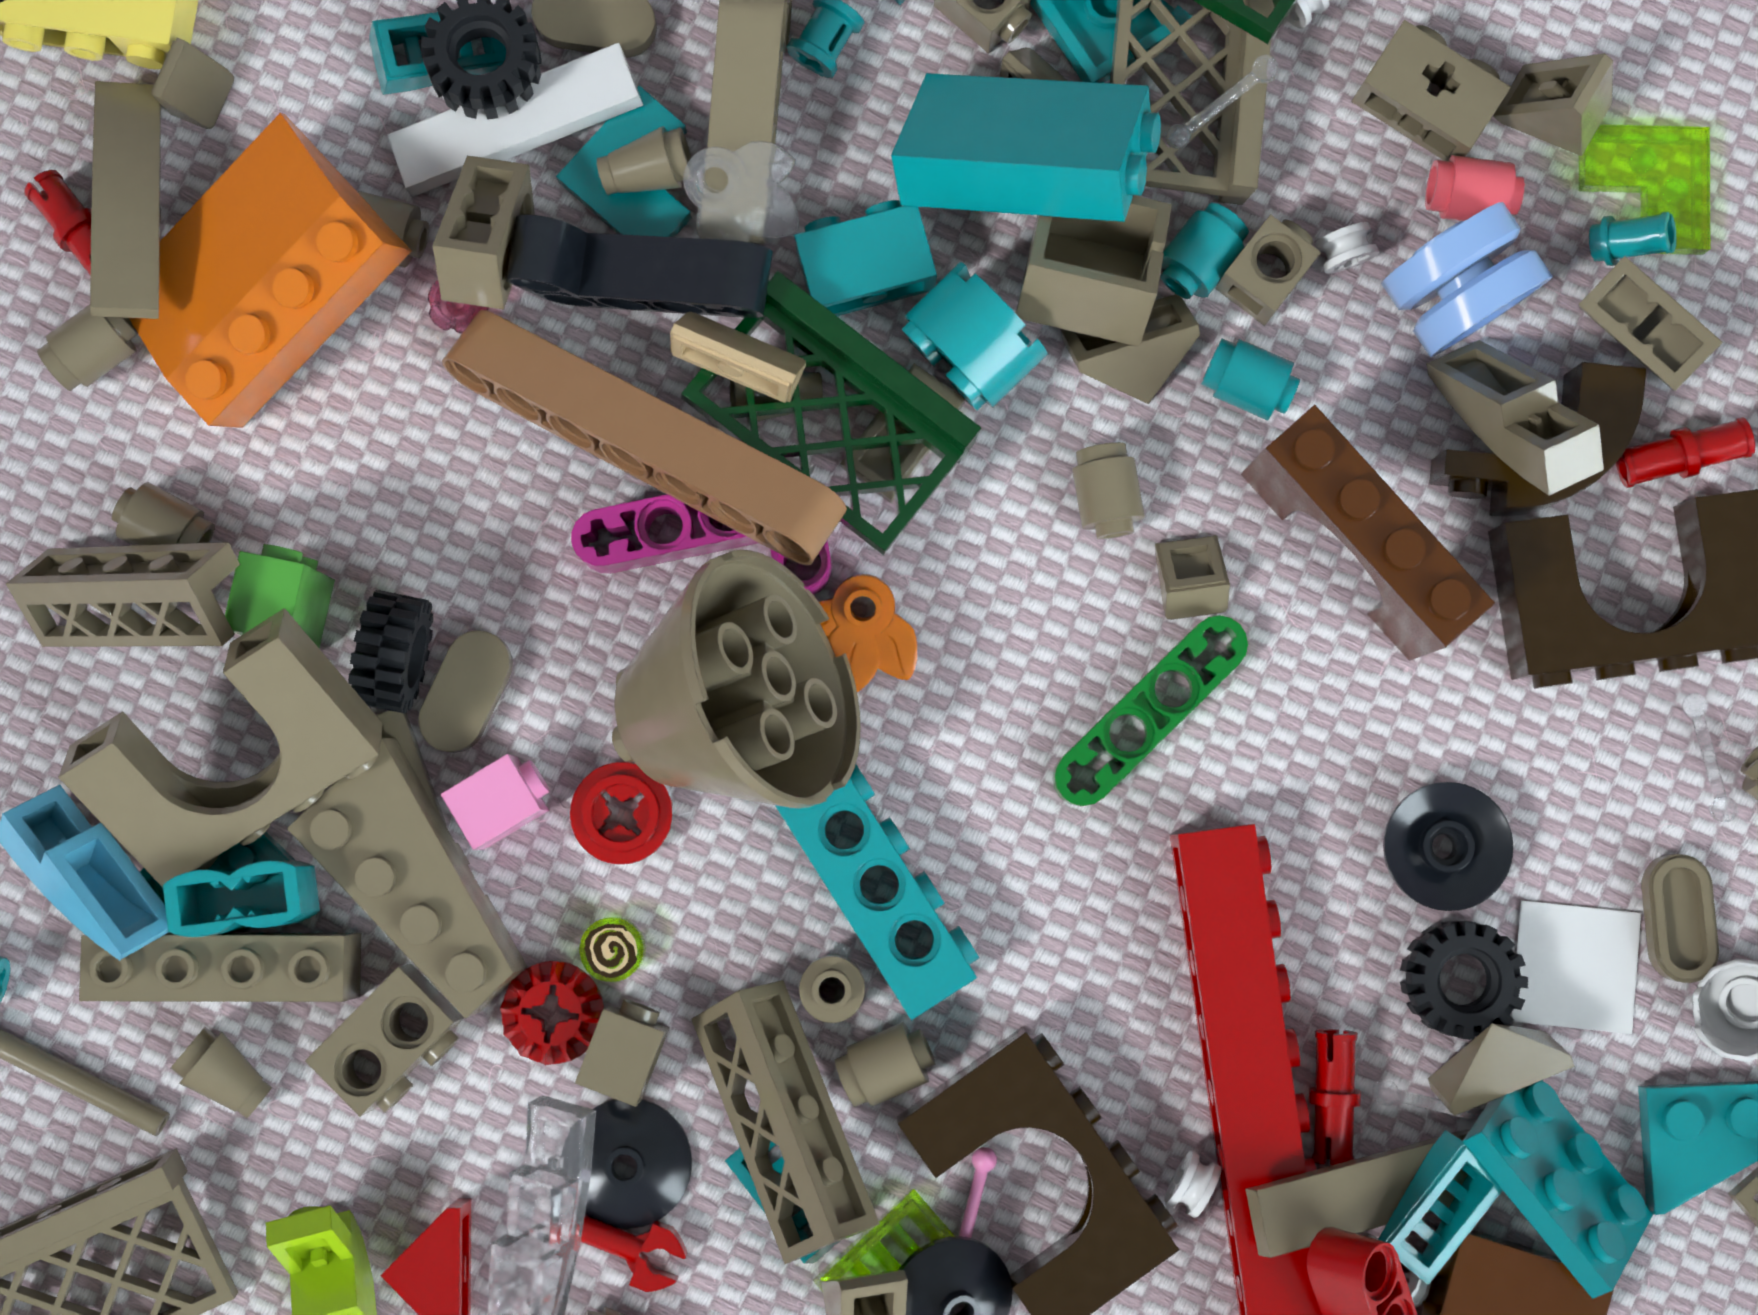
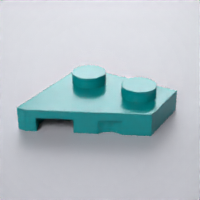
[1638,1081,1758,1215]

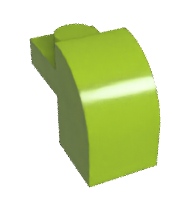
[265,1205,377,1315]

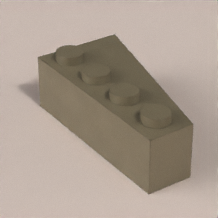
[287,738,528,1019]

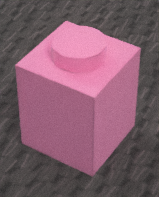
[440,754,550,850]

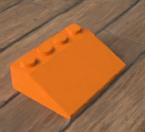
[129,112,412,428]

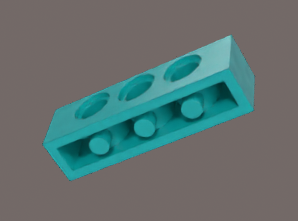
[775,764,980,1021]

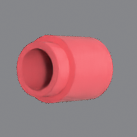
[1425,155,1525,221]

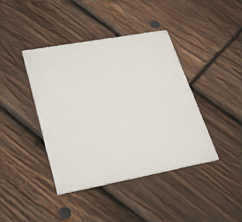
[1511,900,1641,1034]

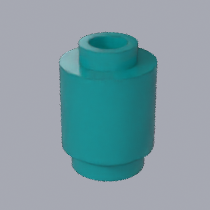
[1160,203,1249,299]
[1201,338,1301,421]

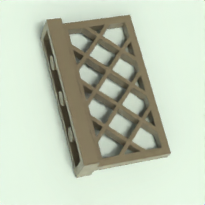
[1110,0,1274,205]
[0,1148,238,1315]

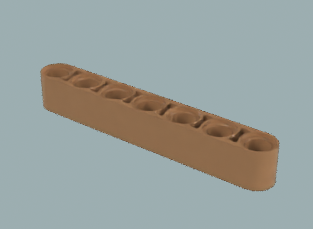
[442,310,847,565]

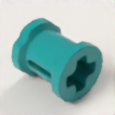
[786,0,865,78]

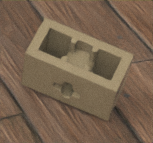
[1351,19,1511,161]

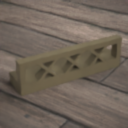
[6,542,240,647]
[691,980,880,1264]

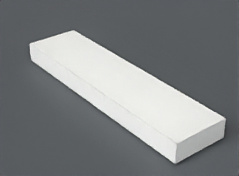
[387,43,643,197]

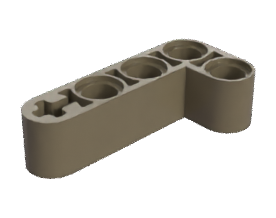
[701,0,792,244]

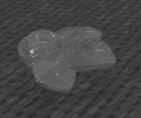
[683,141,800,242]

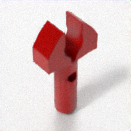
[565,1212,688,1292]

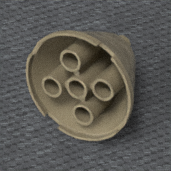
[612,550,861,809]

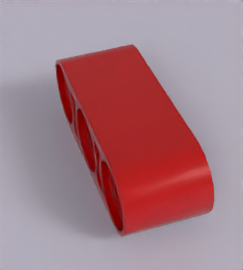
[1307,1227,1417,1315]

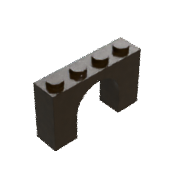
[1488,489,1758,689]
[897,1027,1179,1315]

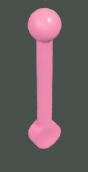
[959,1147,997,1238]

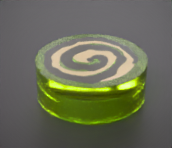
[579,917,646,982]

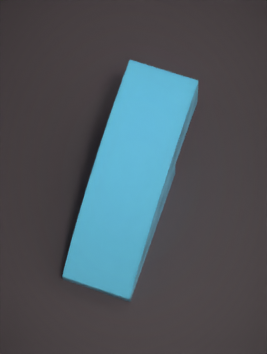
[0,785,169,961]

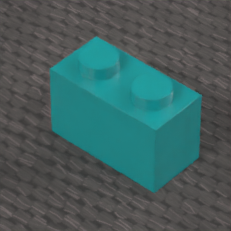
[794,200,937,316]

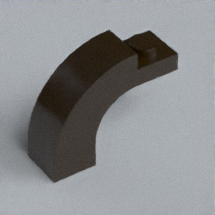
[1429,362,1646,516]

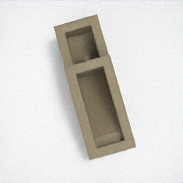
[1426,340,1604,496]

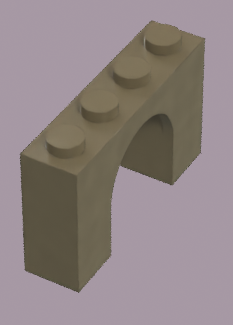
[58,608,383,887]

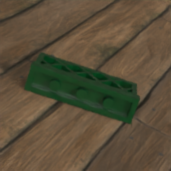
[681,271,981,555]

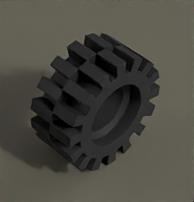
[421,0,542,120]
[348,590,433,714]
[1400,921,1528,1040]

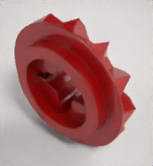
[570,762,673,865]
[500,961,604,1065]

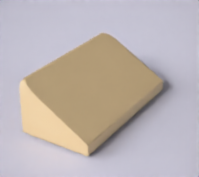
[670,312,806,403]

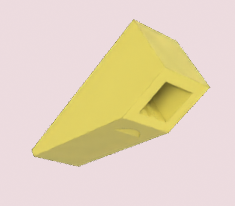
[0,0,198,69]

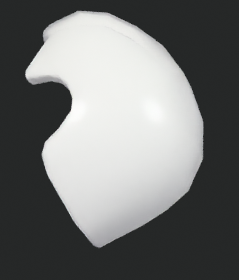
[1692,958,1758,1062]

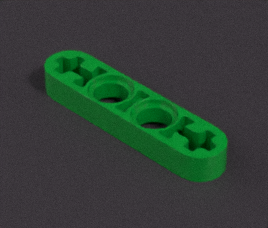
[1052,615,1248,807]

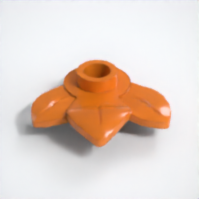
[818,574,918,692]

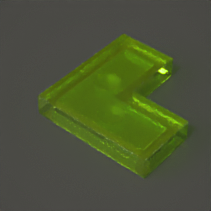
[1578,125,1711,255]

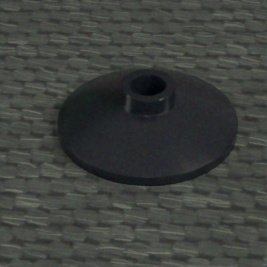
[1383,782,1513,911]
[563,1099,692,1229]
[898,1236,1013,1315]

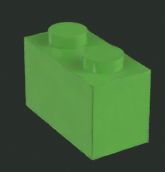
[225,544,335,648]

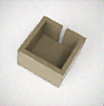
[1016,195,1172,347]

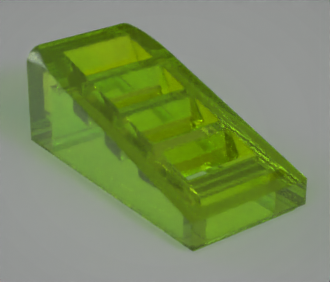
[813,1189,955,1292]

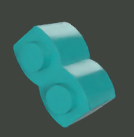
[163,860,320,937]

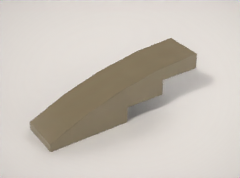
[90,81,161,319]

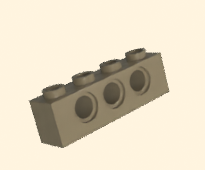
[79,932,362,1002]

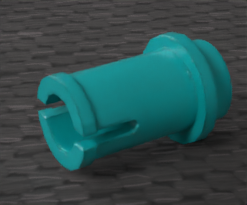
[1589,212,1677,266]

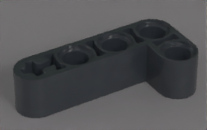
[506,214,773,318]

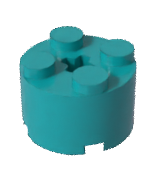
[901,262,1048,411]

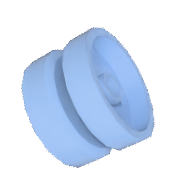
[1381,202,1553,357]

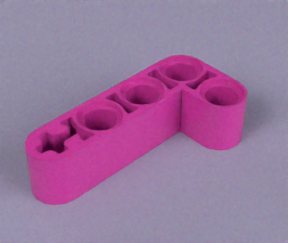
[571,494,832,595]

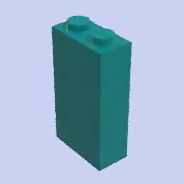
[891,73,1161,222]

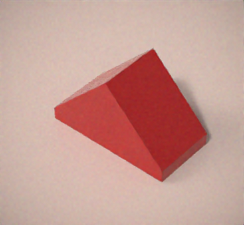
[380,1198,472,1315]

